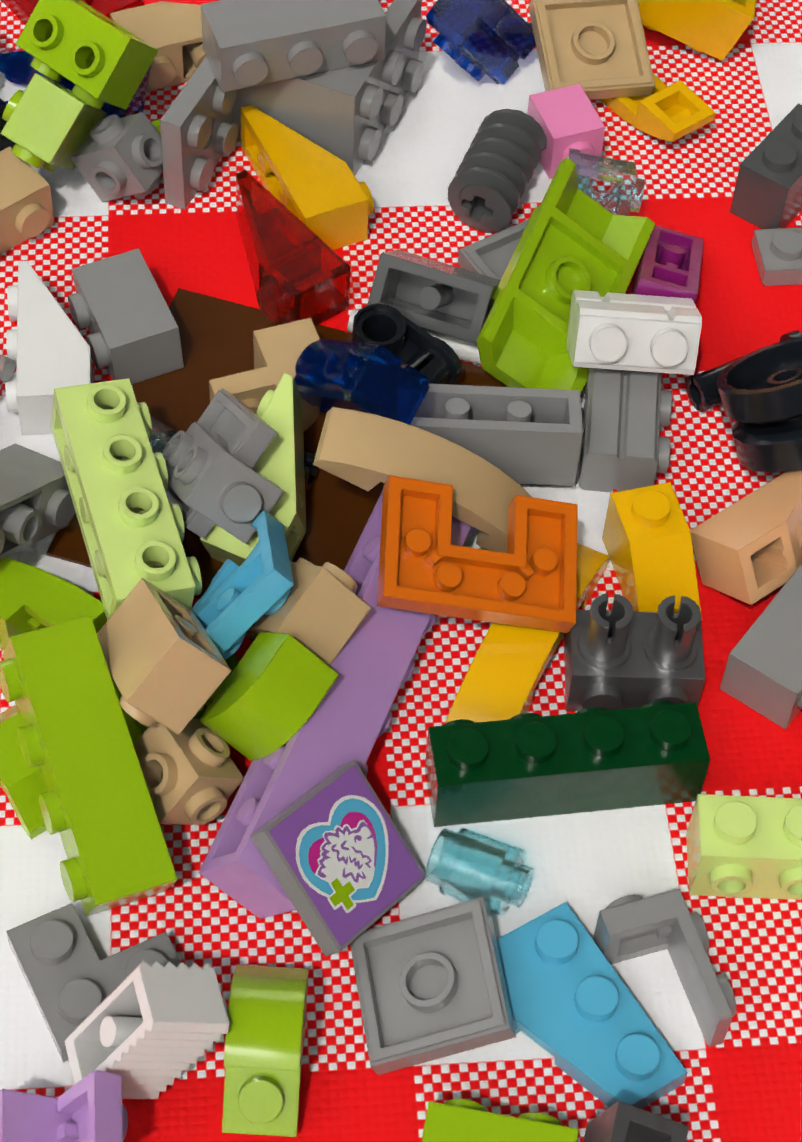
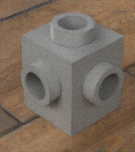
[70,112,163,202]

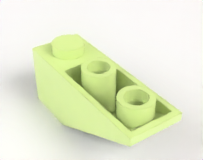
[200,373,306,566]

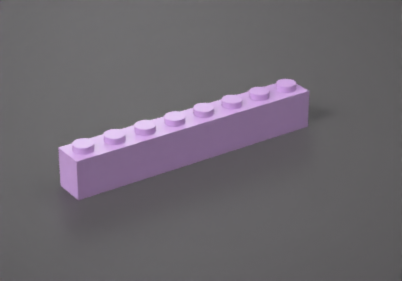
[198,490,476,919]

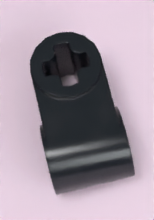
[350,303,463,401]

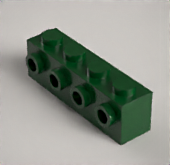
[425,701,710,827]

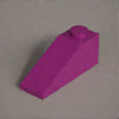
[631,225,704,303]

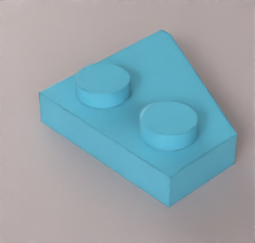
[191,510,294,660]

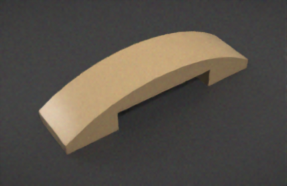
[313,407,532,553]

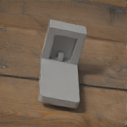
[162,422,284,544]
[593,889,736,1047]

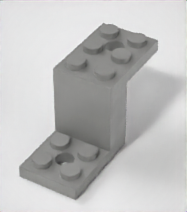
[160,0,427,210]

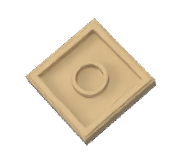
[528,0,655,100]

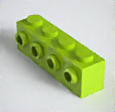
[0,615,178,917]

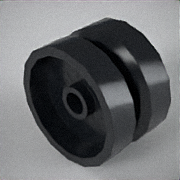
[717,337,802,473]

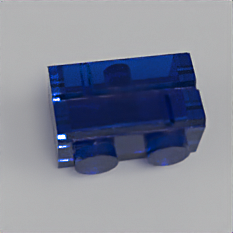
[426,0,536,85]
[294,339,430,425]

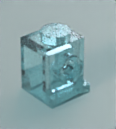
[567,148,645,216]

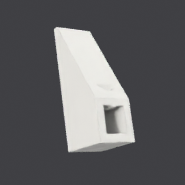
[5,261,94,436]

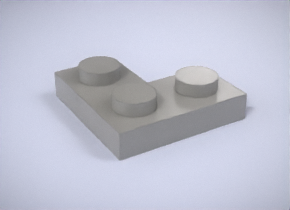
[6,903,181,1062]

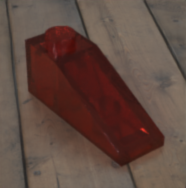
[236,170,351,326]

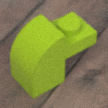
[200,632,339,760]
[222,965,309,1137]

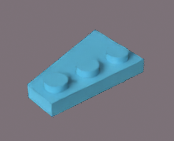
[496,902,688,1109]

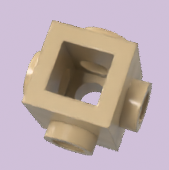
[134,718,244,825]

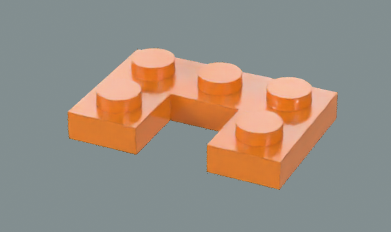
[377,475,578,633]

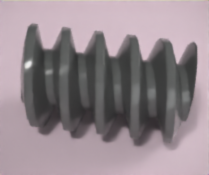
[448,109,547,233]

